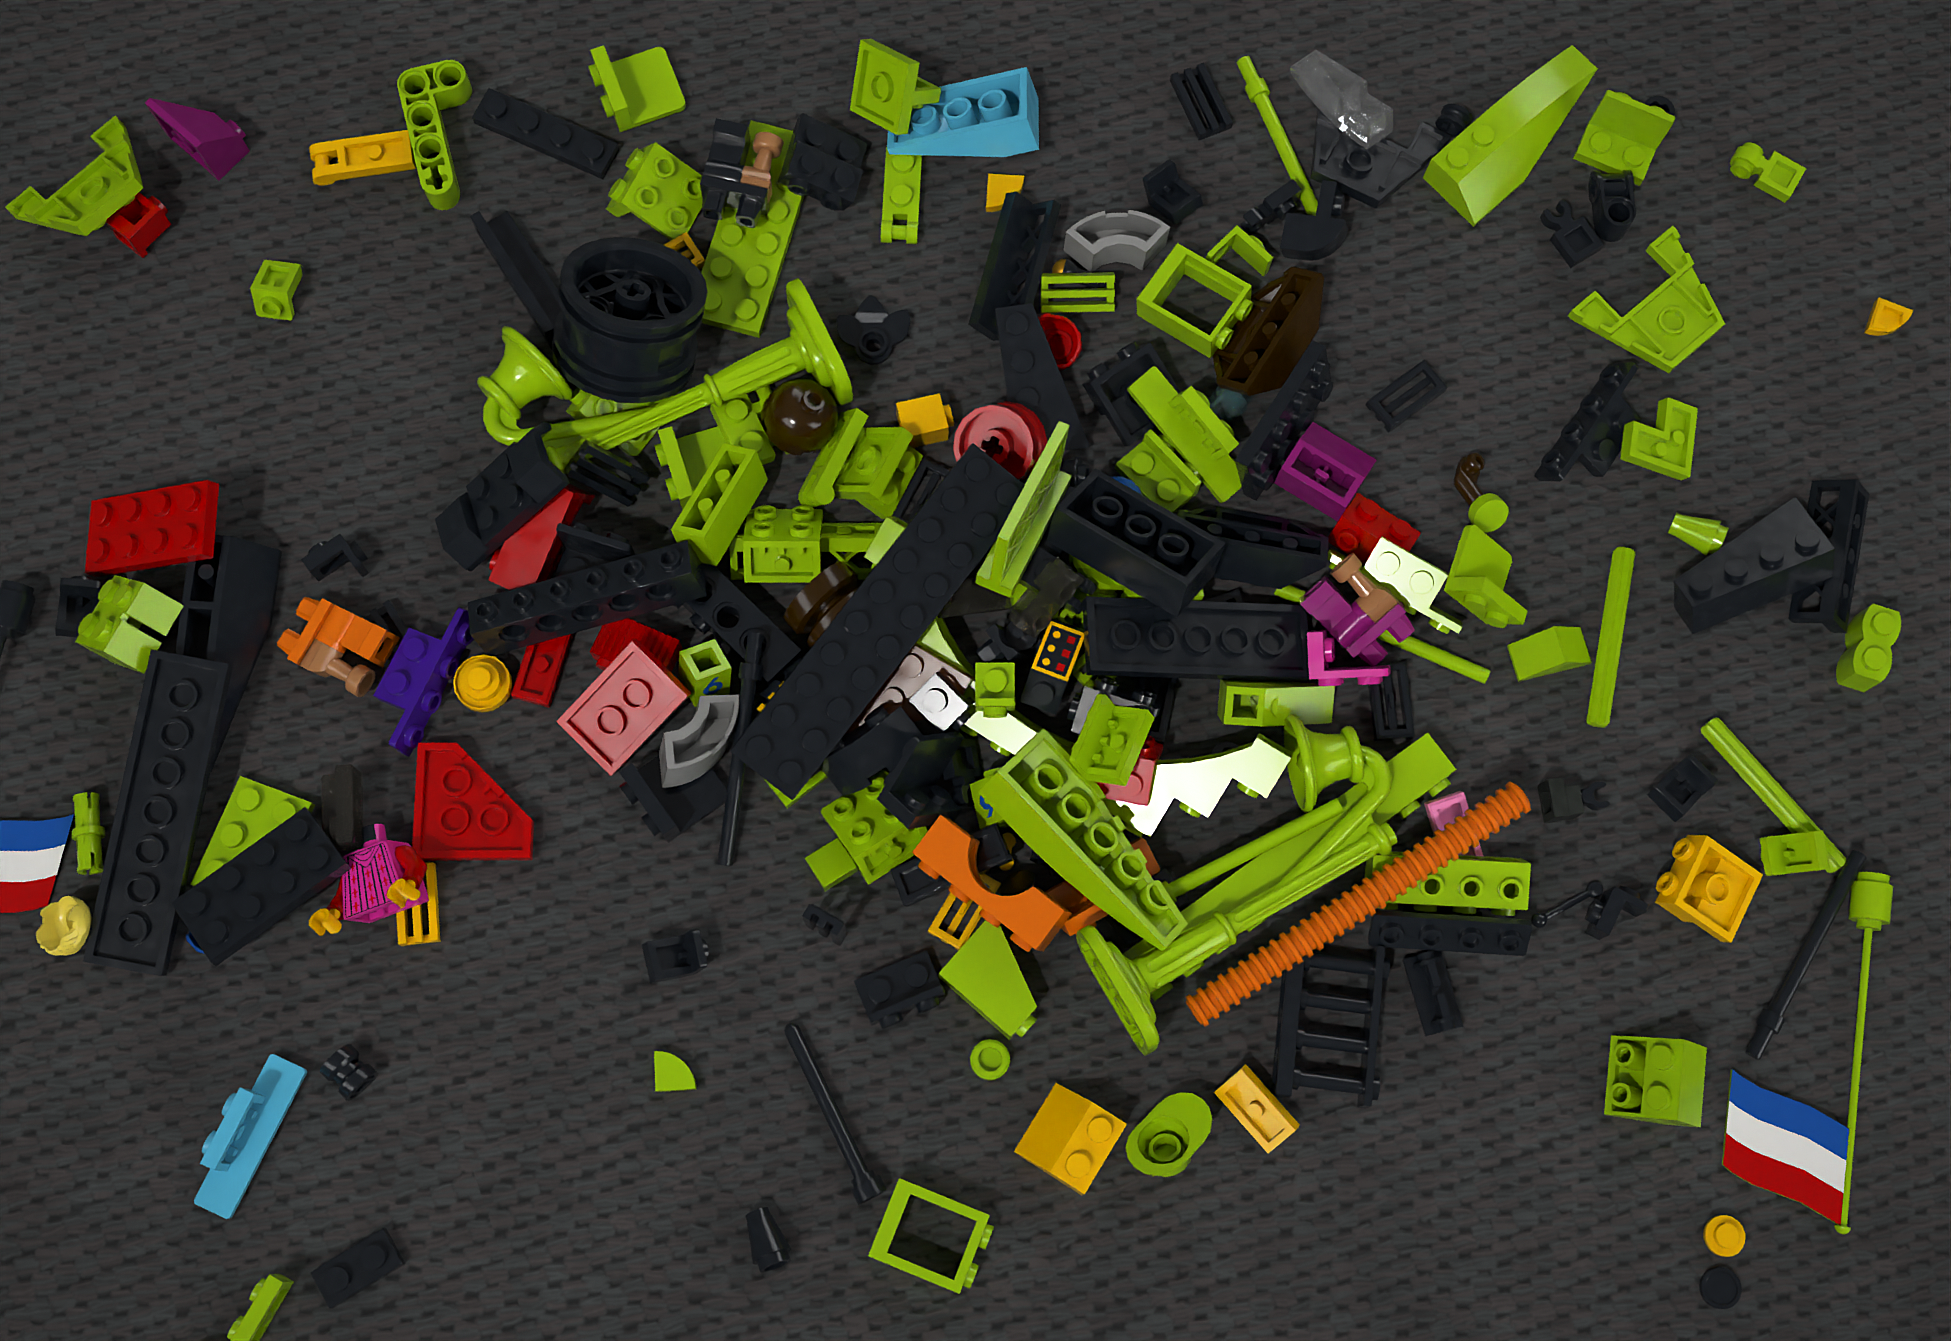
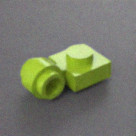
[1730,142,1806,203]

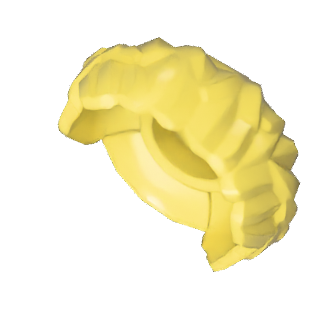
[36,896,92,956]

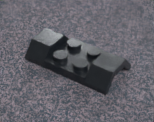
[435,421,569,571]

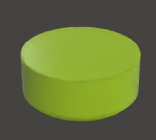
[1468,493,1509,532]
[970,1039,1010,1081]

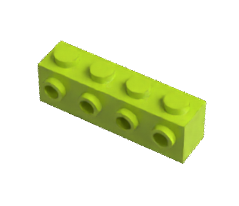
[1365,851,1531,916]

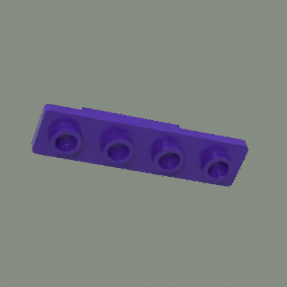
[373,607,474,757]

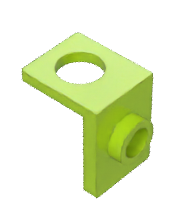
[1206,225,1273,277]

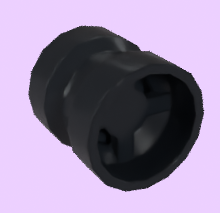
[320,1044,378,1101]

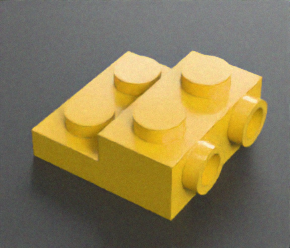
[1655,835,1763,943]

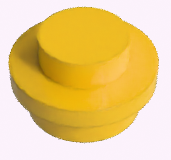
[1703,1215,1746,1257]

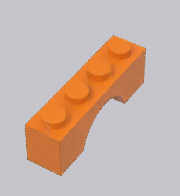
[912,815,1072,952]

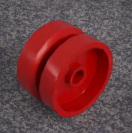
[953,401,1047,482]

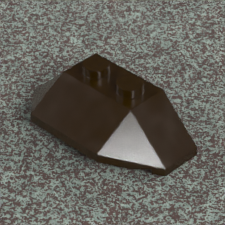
[1213,267,1324,396]

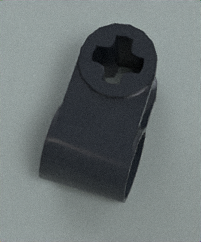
[1588,170,1636,242]

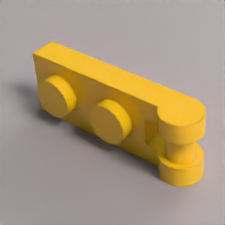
[309,130,416,186]

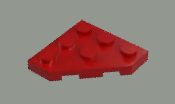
[412,743,534,861]

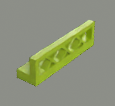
[729,523,882,580]

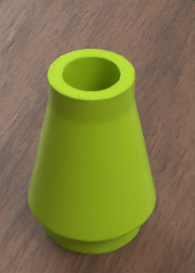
[1668,512,1729,556]

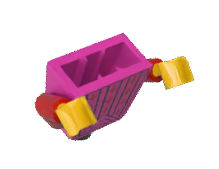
[309,824,429,936]

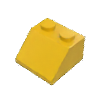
[1014,1083,1127,1195]

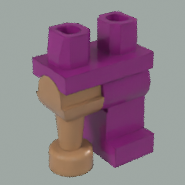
[1299,553,1415,666]

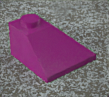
[145,98,250,181]

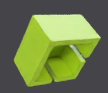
[75,575,184,674]

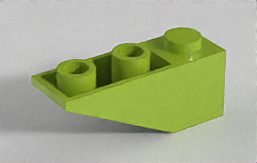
[1217,680,1335,727]

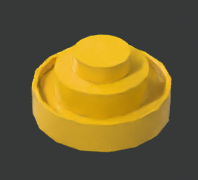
[453,654,512,713]

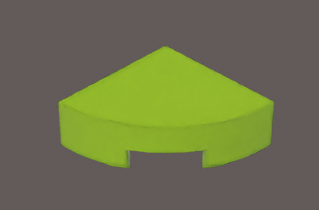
[654,1051,697,1092]

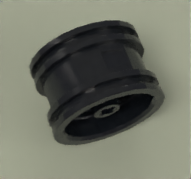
[552,237,708,403]

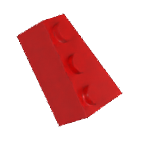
[488,484,595,590]

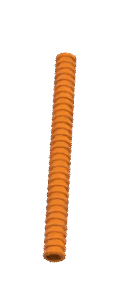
[1185,782,1531,1027]

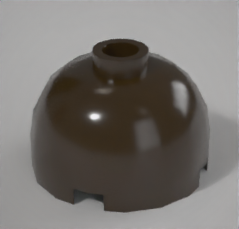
[761,378,838,456]

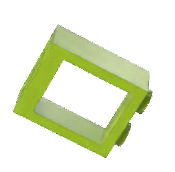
[1137,243,1254,359]
[868,1178,994,1294]

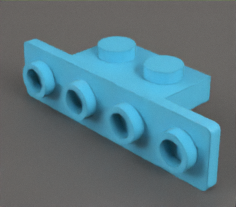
[194,1054,307,1219]

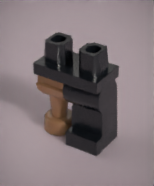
[700,118,784,228]

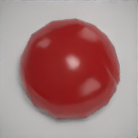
[1038,313,1082,371]

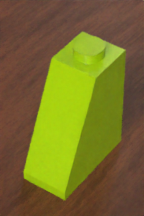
[938,920,1037,1040]

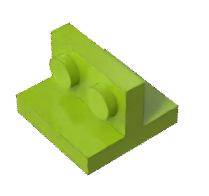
[850,39,941,135]
[832,427,923,519]

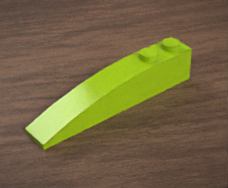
[1423,45,1598,227]
[977,728,1188,951]

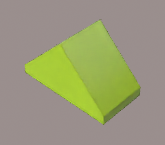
[1507,626,1592,682]

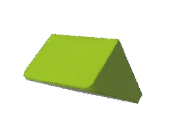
[805,838,858,891]

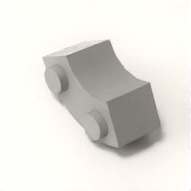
[1064,210,1170,273]
[659,695,739,788]

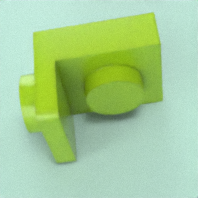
[250,260,303,321]
[975,663,1015,718]

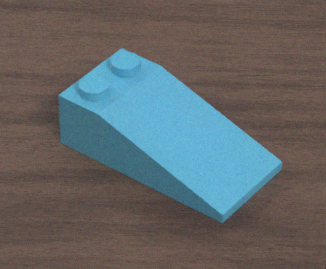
[887,67,1039,157]

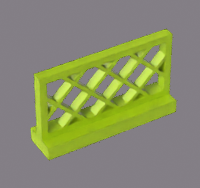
[975,421,1072,598]

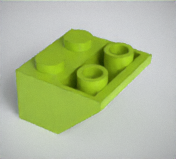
[1604,1035,1707,1128]

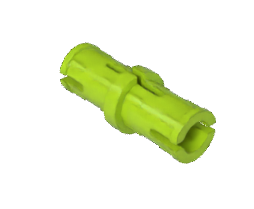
[72,792,105,875]

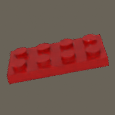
[85,480,219,577]

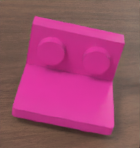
[1307,630,1391,686]

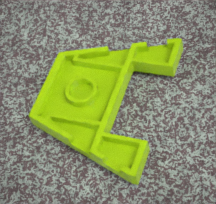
[5,116,144,236]
[1568,226,1725,373]

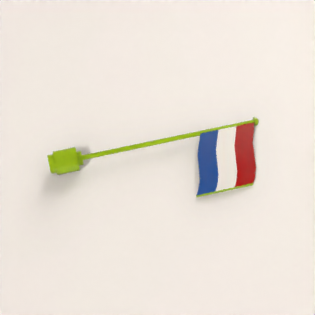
[1722,872,1893,1234]

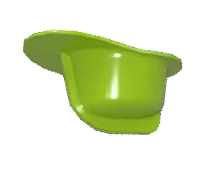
[1126,1092,1213,1177]

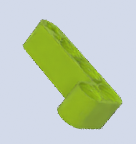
[397,60,472,210]

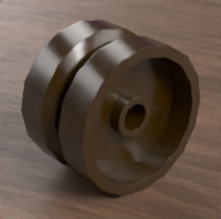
[784,561,858,648]

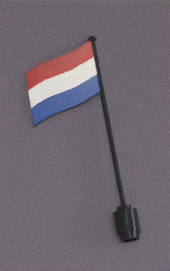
[0,580,75,913]

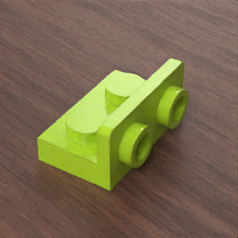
[1115,429,1201,513]

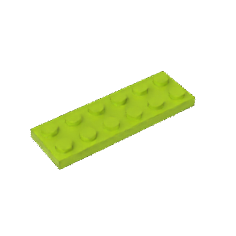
[701,120,804,338]

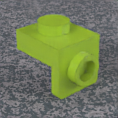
[1760,830,1829,876]

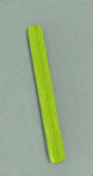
[1586,547,1635,728]
[1701,717,1846,873]

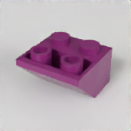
[1274,422,1377,522]

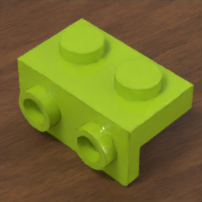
[1069,694,1154,786]

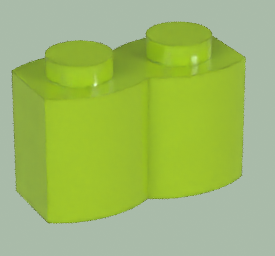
[1836,603,1901,692]

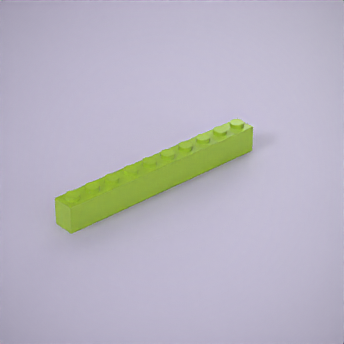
[1123,733,1457,1001]

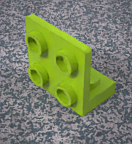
[1573,90,1675,186]
[742,505,823,583]
[821,770,928,885]

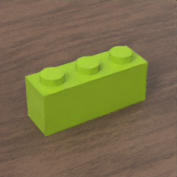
[671,443,768,566]

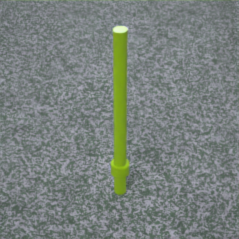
[1237,56,1318,216]
[1274,585,1490,684]
[1162,798,1344,903]

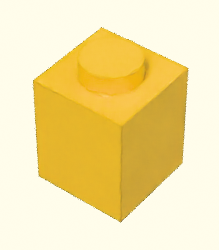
[896,393,954,448]

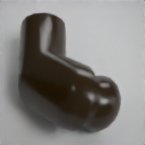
[1454,453,1485,507]

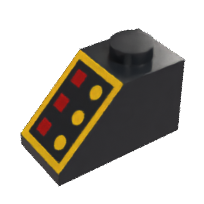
[1020,618,1084,715]

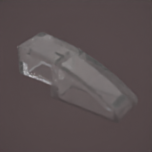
[1290,50,1393,149]

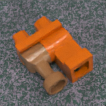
[277,597,400,697]

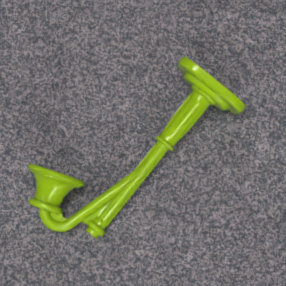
[477,278,853,474]
[1076,714,1398,1056]

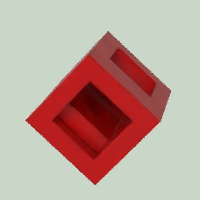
[106,192,171,258]

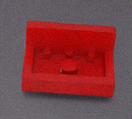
[1328,493,1421,565]

